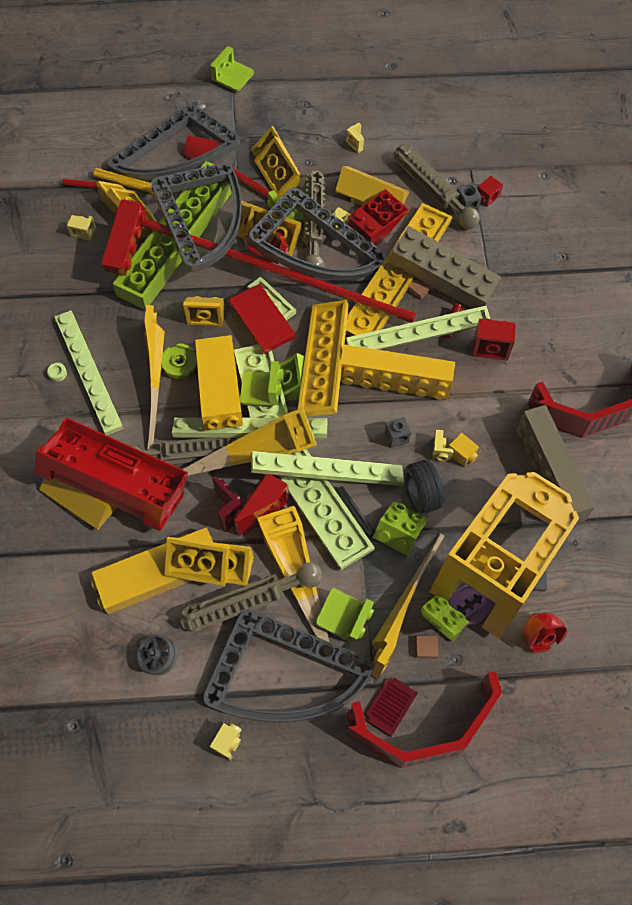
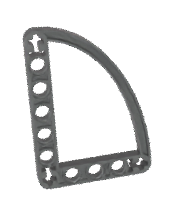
[107,104,240,181]
[151,163,242,272]
[247,188,386,281]
[203,610,374,723]

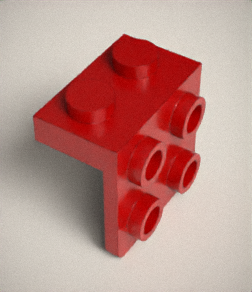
[243,231,288,264]

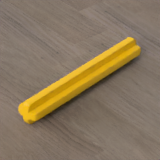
[93,168,153,194]

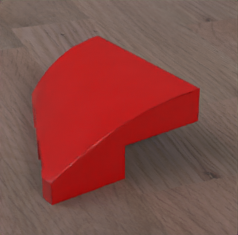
[184,135,220,165]

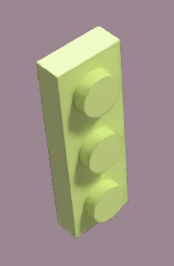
[247,277,296,321]

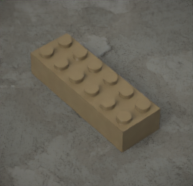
[388,226,501,309]
[516,405,595,525]

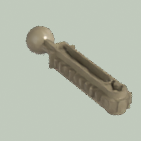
[394,144,480,229]
[302,171,326,276]
[130,438,239,465]
[180,562,322,632]

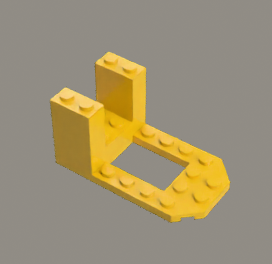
[429,472,579,639]

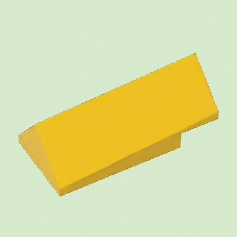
[251,126,300,197]
[335,166,409,206]
[96,181,157,240]
[237,201,301,256]
[39,478,117,530]
[165,537,254,586]

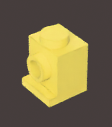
[67,215,96,241]
[210,723,242,761]

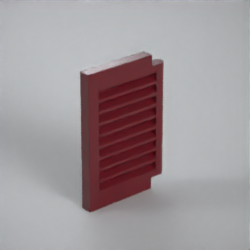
[365,678,418,737]

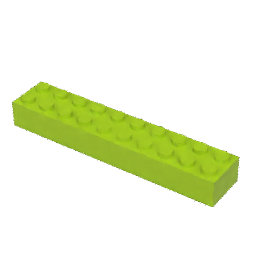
[113,161,232,310]

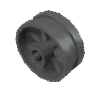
[137,634,178,676]

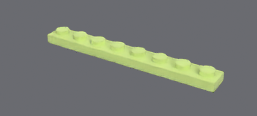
[346,306,490,350]
[55,310,124,436]
[172,417,328,438]
[251,451,404,486]

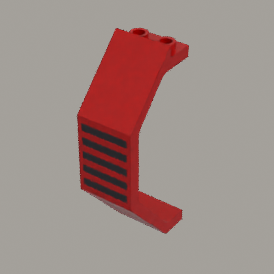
[528,381,632,438]
[346,671,502,768]

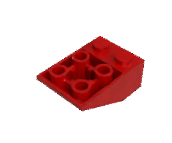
[348,189,409,246]
[234,474,289,536]

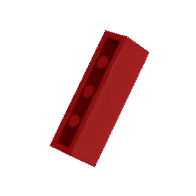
[101,199,146,276]

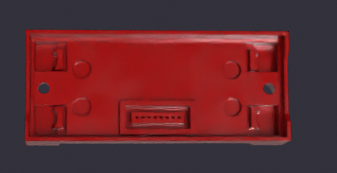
[33,417,188,531]

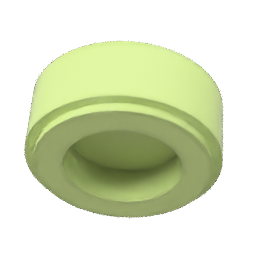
[47,363,67,382]

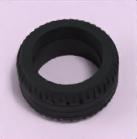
[404,460,444,514]

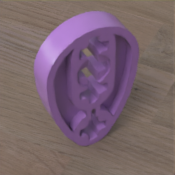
[449,584,496,626]

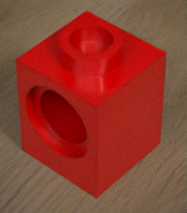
[477,176,503,207]

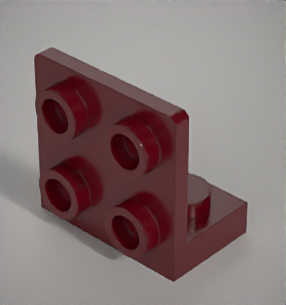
[212,476,243,532]

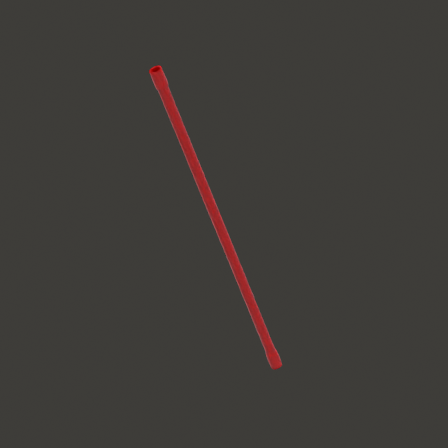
[114,208,416,323]

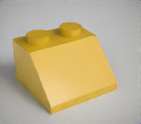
[183,296,225,326]

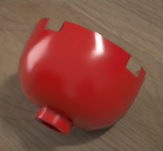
[523,612,568,653]

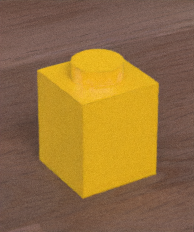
[448,433,479,467]

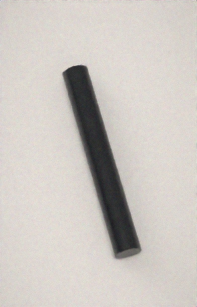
[337,486,375,537]

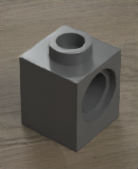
[457,182,482,209]
[385,417,411,448]

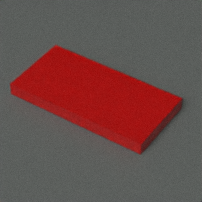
[229,284,296,354]

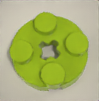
[162,344,197,380]

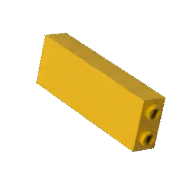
[195,335,243,431]
[90,527,213,614]

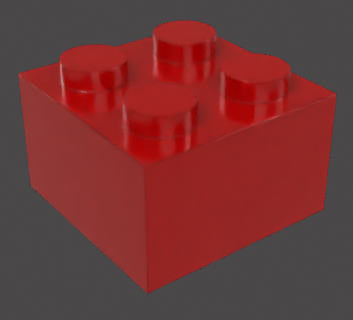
[472,318,516,361]

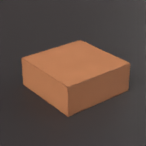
[408,278,432,300]
[416,636,438,658]

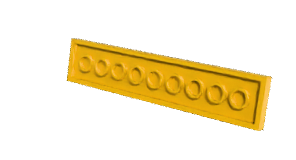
[345,203,453,337]

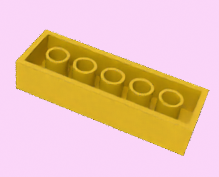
[340,344,455,400]

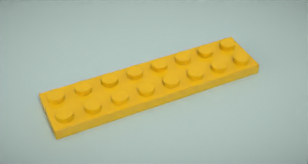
[298,300,349,417]

